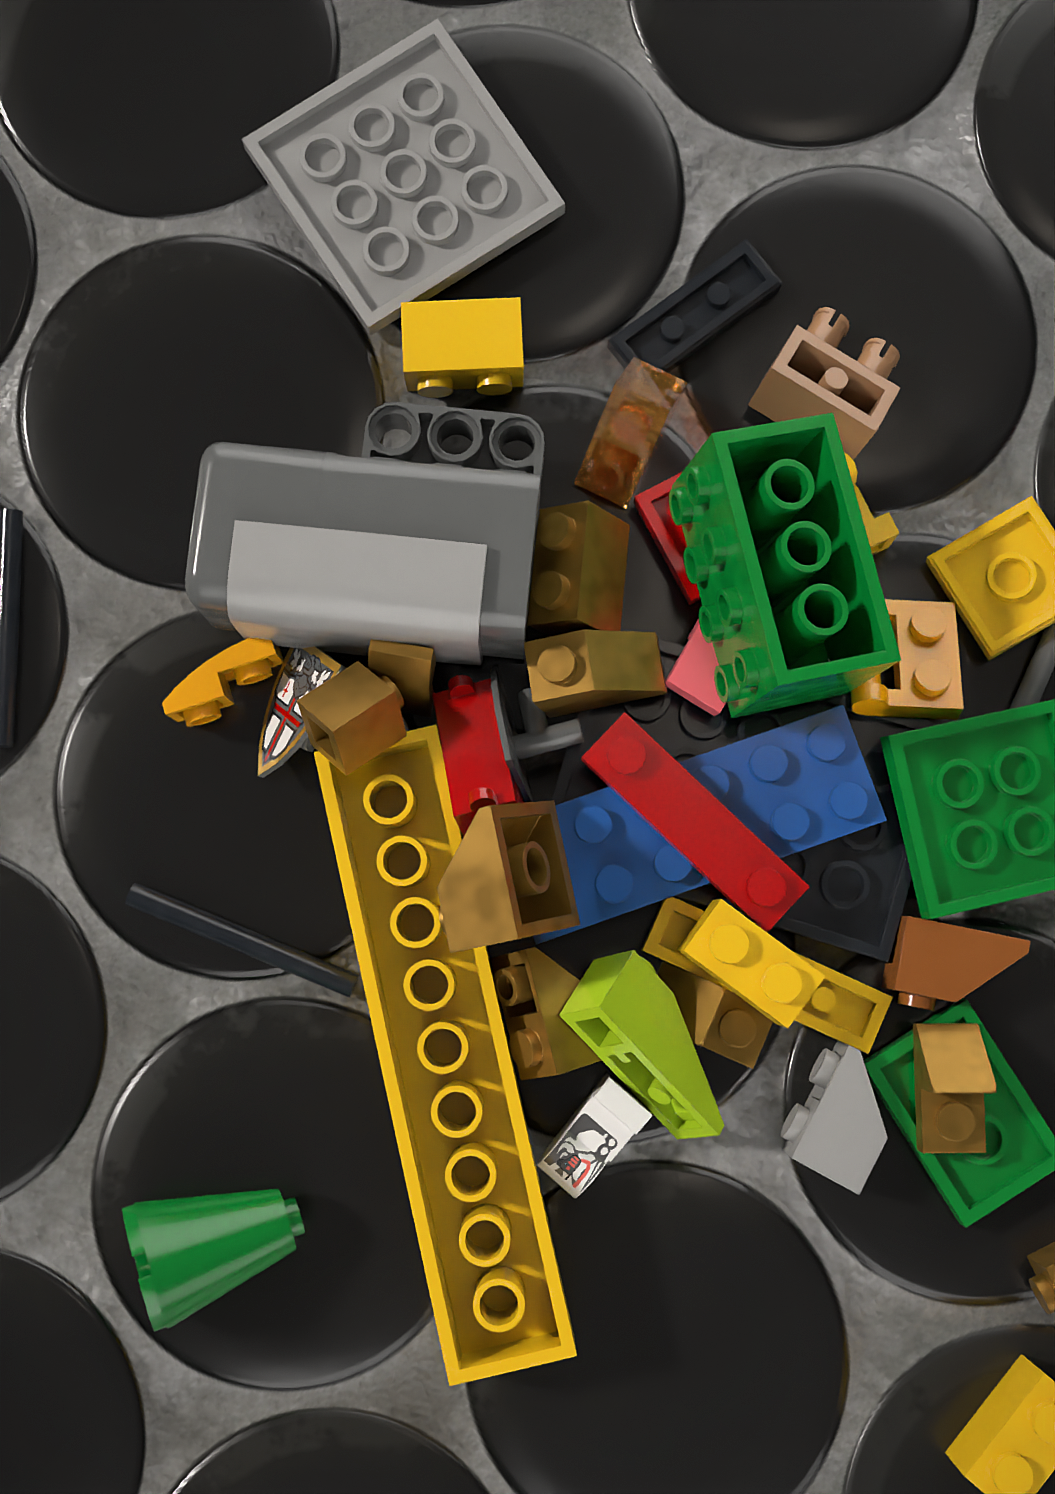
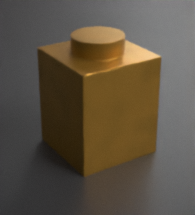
[297,661,407,776]

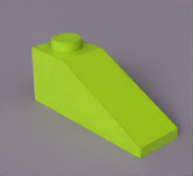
[559,950,725,1140]

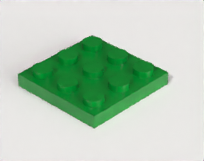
[880,699,1055,919]

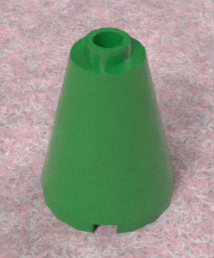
[122,1188,305,1332]

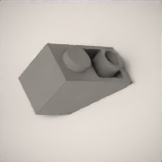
[781,1041,888,1195]

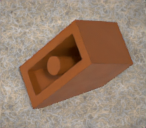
[881,916,1030,1011]

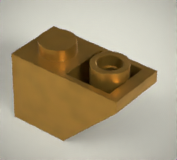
[490,947,602,1080]

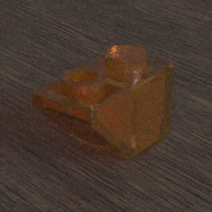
[574,357,688,509]

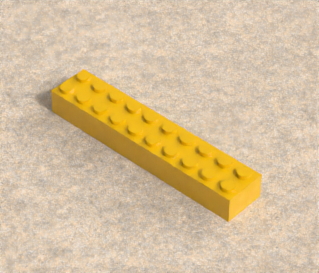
[314,725,577,1386]

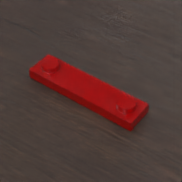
[581,712,810,932]

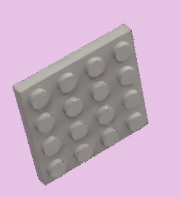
[242,18,565,336]

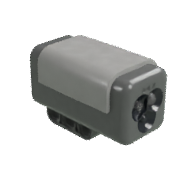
[185,402,545,666]

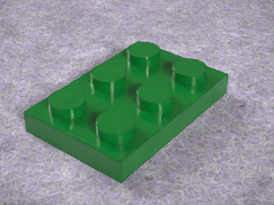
[863,999,1055,1228]

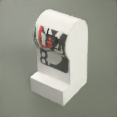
[536,1073,653,1198]

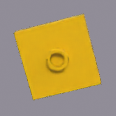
[926,496,1055,660]

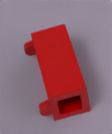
[432,675,523,836]

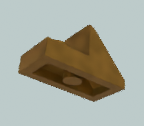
[657,962,773,1069]
[913,1023,996,1153]

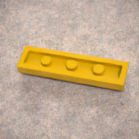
[641,896,893,1054]

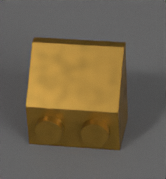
[437,800,580,953]

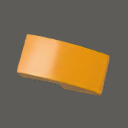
[162,638,284,727]

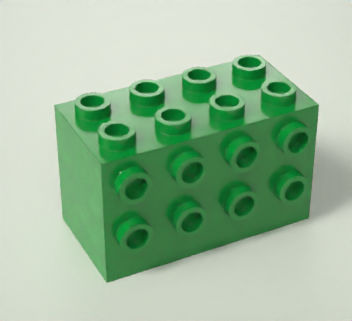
[669,413,901,718]

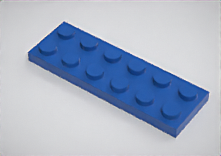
[533,705,887,945]

